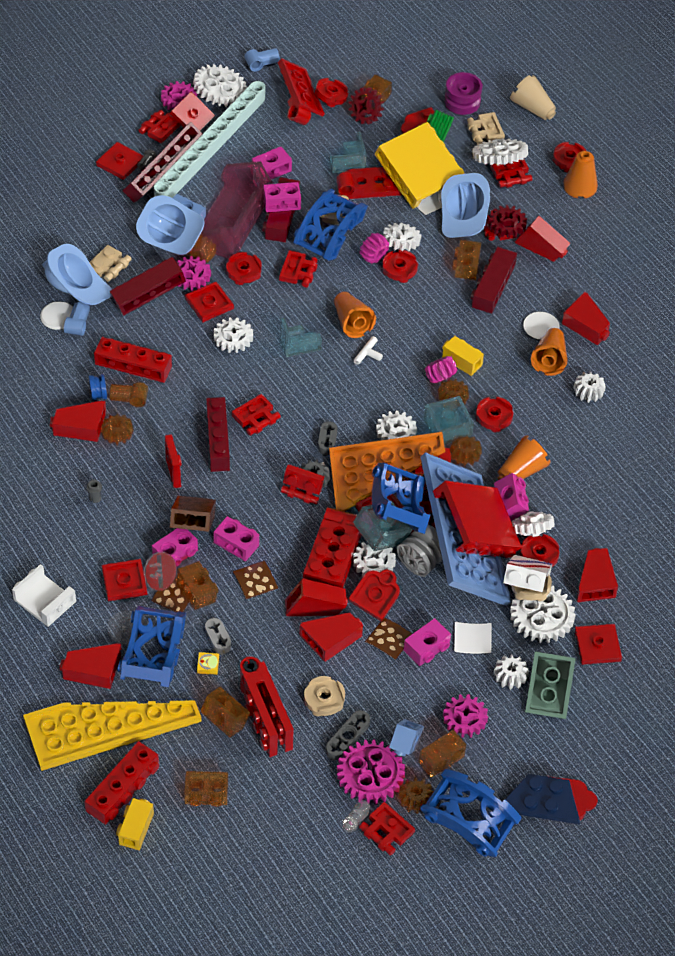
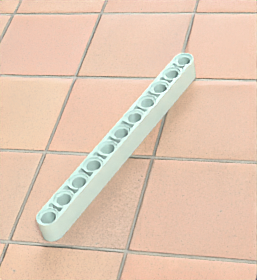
[154,81,265,198]

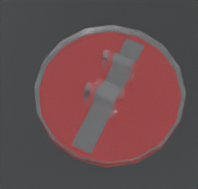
[144,552,176,591]
[107,610,147,646]

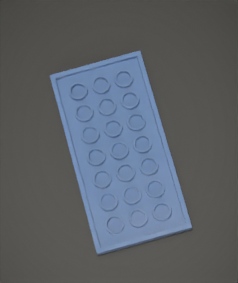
[421,453,511,606]

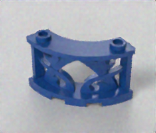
[293,189,368,261]
[372,463,430,534]
[118,606,186,687]
[420,769,522,857]

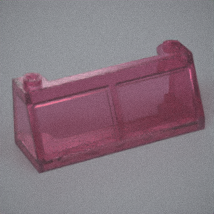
[193,161,273,259]

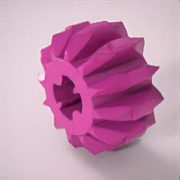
[360,233,389,264]
[425,356,457,383]

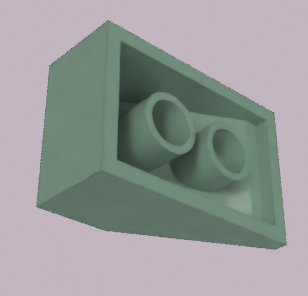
[525,652,576,719]

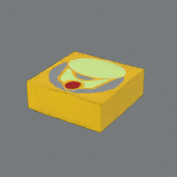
[197,652,219,675]

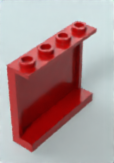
[433,481,522,558]

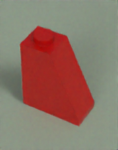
[515,216,570,262]
[562,292,610,345]
[50,401,106,442]
[576,548,618,602]
[285,579,348,617]
[299,613,363,662]
[60,644,122,689]

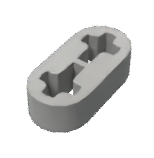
[205,618,231,655]

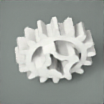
[383,223,421,251]
[214,317,253,353]
[376,411,417,440]
[512,511,555,537]
[353,540,396,577]

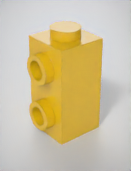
[442,336,484,376]
[116,798,154,851]

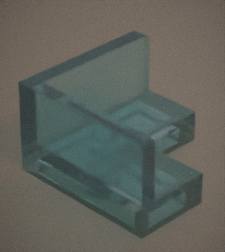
[329,131,367,173]
[280,317,322,357]

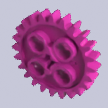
[337,740,405,804]

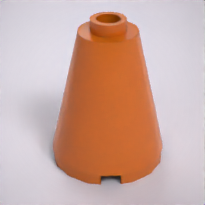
[564,151,598,198]
[334,292,376,338]
[531,328,568,376]
[497,435,550,480]

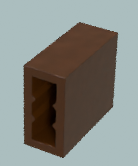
[170,495,216,532]

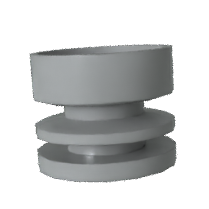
[397,525,443,577]

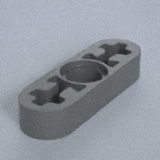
[326,710,370,760]

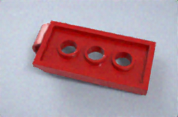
[278,58,325,125]
[336,167,402,199]

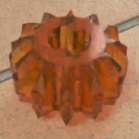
[187,234,217,263]
[437,378,469,410]
[101,413,134,446]
[450,435,482,467]
[398,776,434,814]

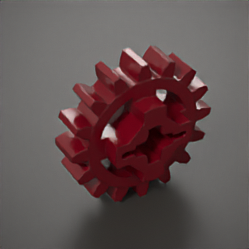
[348,87,384,124]
[489,205,527,238]

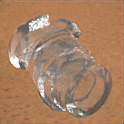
[342,801,371,833]

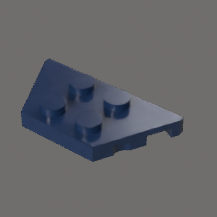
[505,774,580,825]

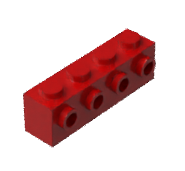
[94,337,172,383]
[84,741,159,825]

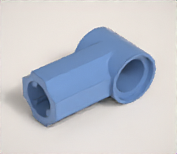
[244,48,280,72]
[64,301,90,336]

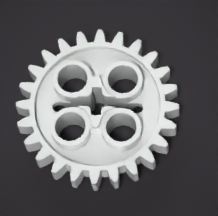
[193,64,247,107]
[473,138,528,165]
[510,586,575,643]

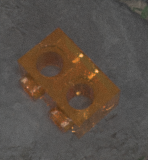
[452,240,481,280]
[419,730,466,778]
[184,771,228,807]

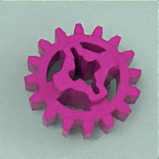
[161,81,197,110]
[177,256,211,291]
[443,694,488,738]

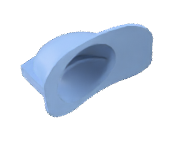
[441,173,490,238]
[136,195,205,255]
[42,244,112,305]

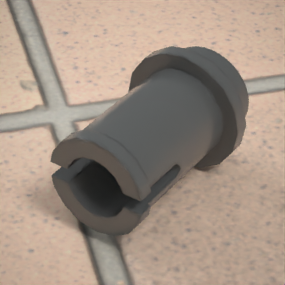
[137,149,156,170]
[87,480,102,503]

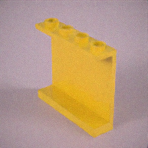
[374,122,465,209]

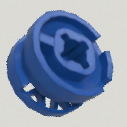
[89,374,107,402]

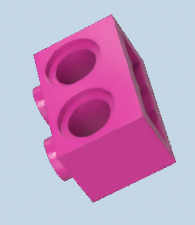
[263,182,301,212]
[214,516,259,561]
[152,528,198,567]

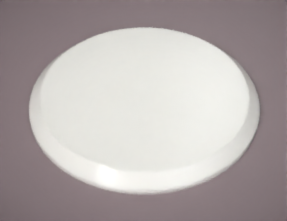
[40,301,73,330]
[523,312,560,340]

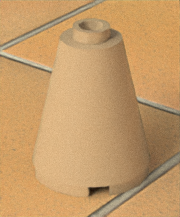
[510,75,556,120]

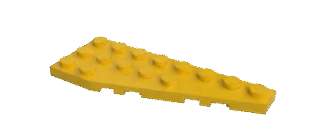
[23,700,202,771]

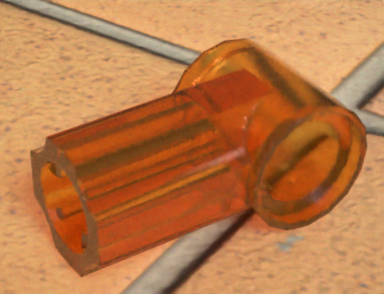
[110,382,149,407]

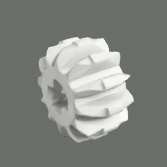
[573,372,606,403]
[494,654,529,690]

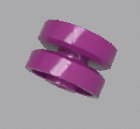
[444,72,483,115]

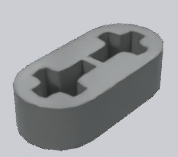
[318,422,338,455]

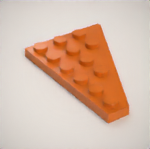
[329,432,445,512]

